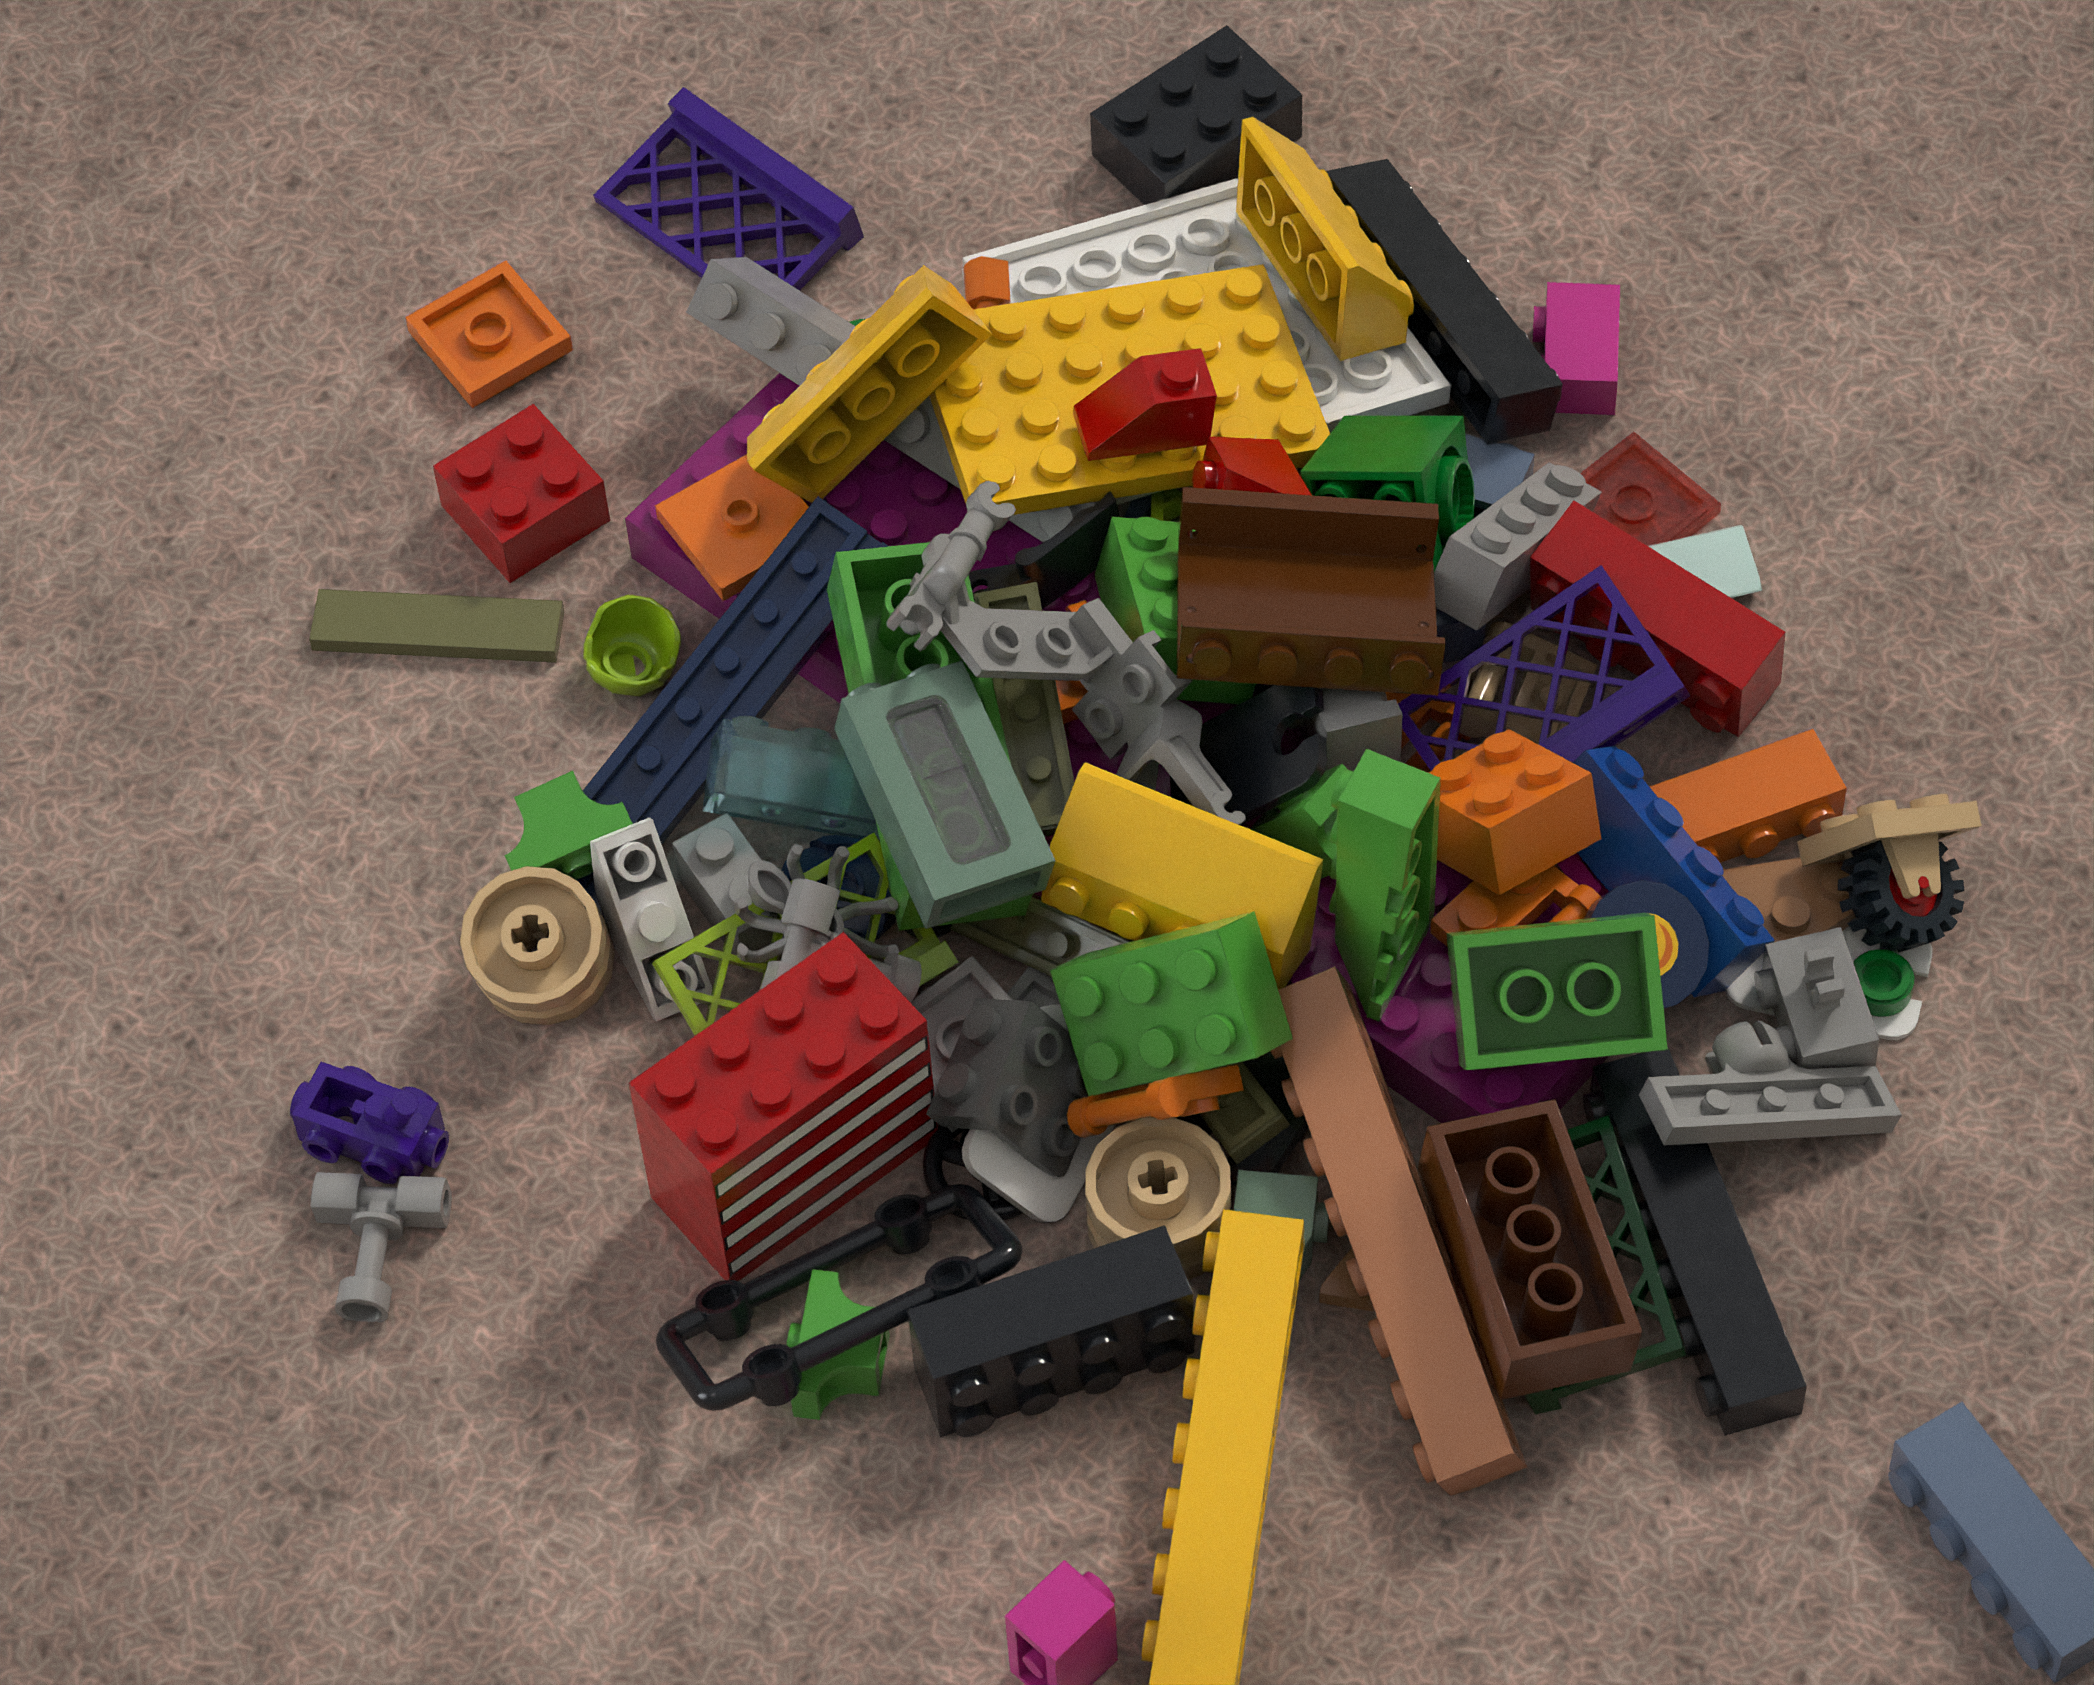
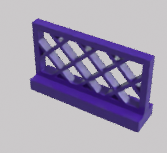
[593,87,864,291]
[1398,565,1691,771]

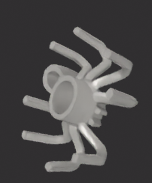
[734,843,899,963]

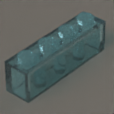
[702,716,880,841]

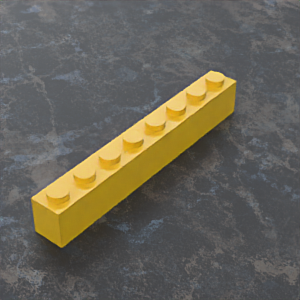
[1141,1209,1305,1685]

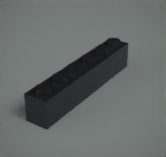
[1326,159,1563,445]
[1583,1046,1807,1436]

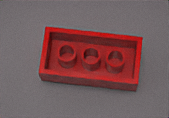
[1530,500,1786,737]

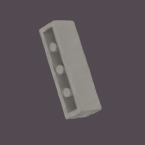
[1434,462,1602,631]

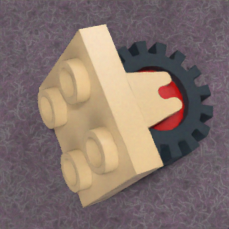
[1797,794,1982,953]

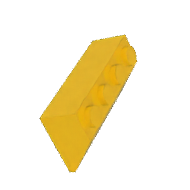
[1236,117,1414,361]
[747,265,992,503]
[1041,762,1323,990]

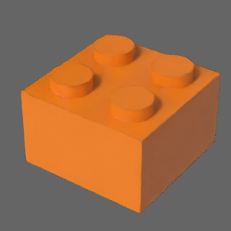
[1428,729,1601,895]

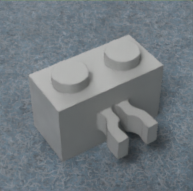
[1754,927,1879,1069]

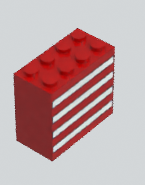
[628,932,938,1281]

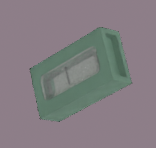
[834,661,1056,929]

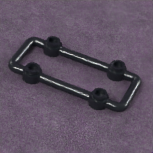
[656,1184,1023,1411]

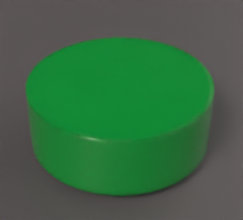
[1853,949,1914,1017]

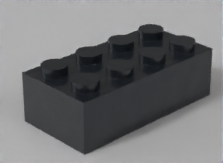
[907,1225,1195,1437]

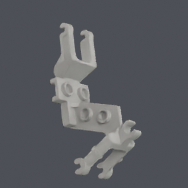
[887,481,1246,825]

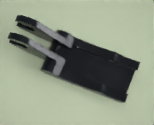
[968,491,1120,609]

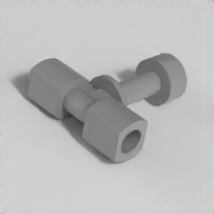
[760,879,922,1003]
[311,1172,452,1322]

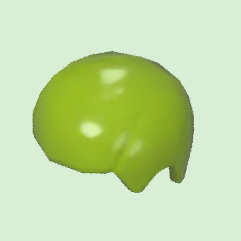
[583,594,681,697]

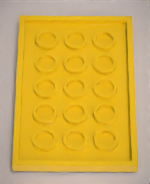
[929,264,1331,515]

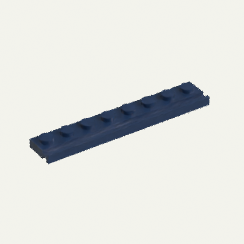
[576,496,889,918]

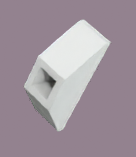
[590,818,712,1022]

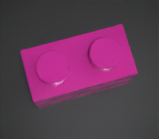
[1532,282,1620,415]
[1005,1560,1118,1685]

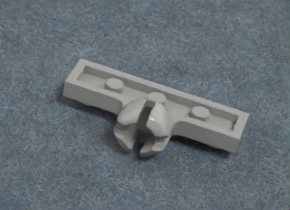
[1639,1021,1902,1145]

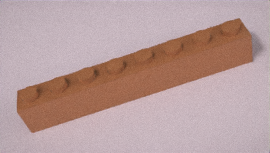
[1270,967,1527,1496]

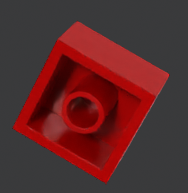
[433,404,610,583]

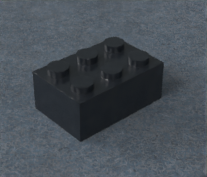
[1090,25,1302,205]

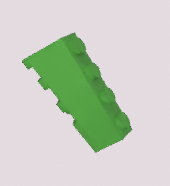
[1329,749,1441,1022]

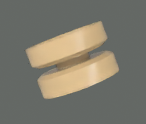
[460,866,615,1025]
[1085,1117,1231,1280]

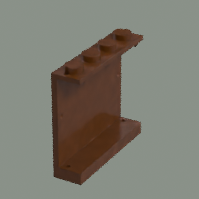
[1177,487,1445,696]

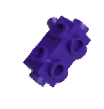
[290,1062,449,1184]

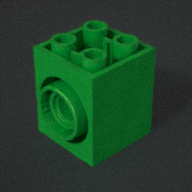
[1300,416,1475,572]

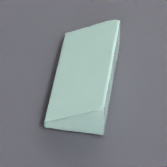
[1648,525,1762,598]

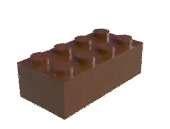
[1418,1099,1643,1400]

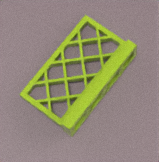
[652,833,959,1035]

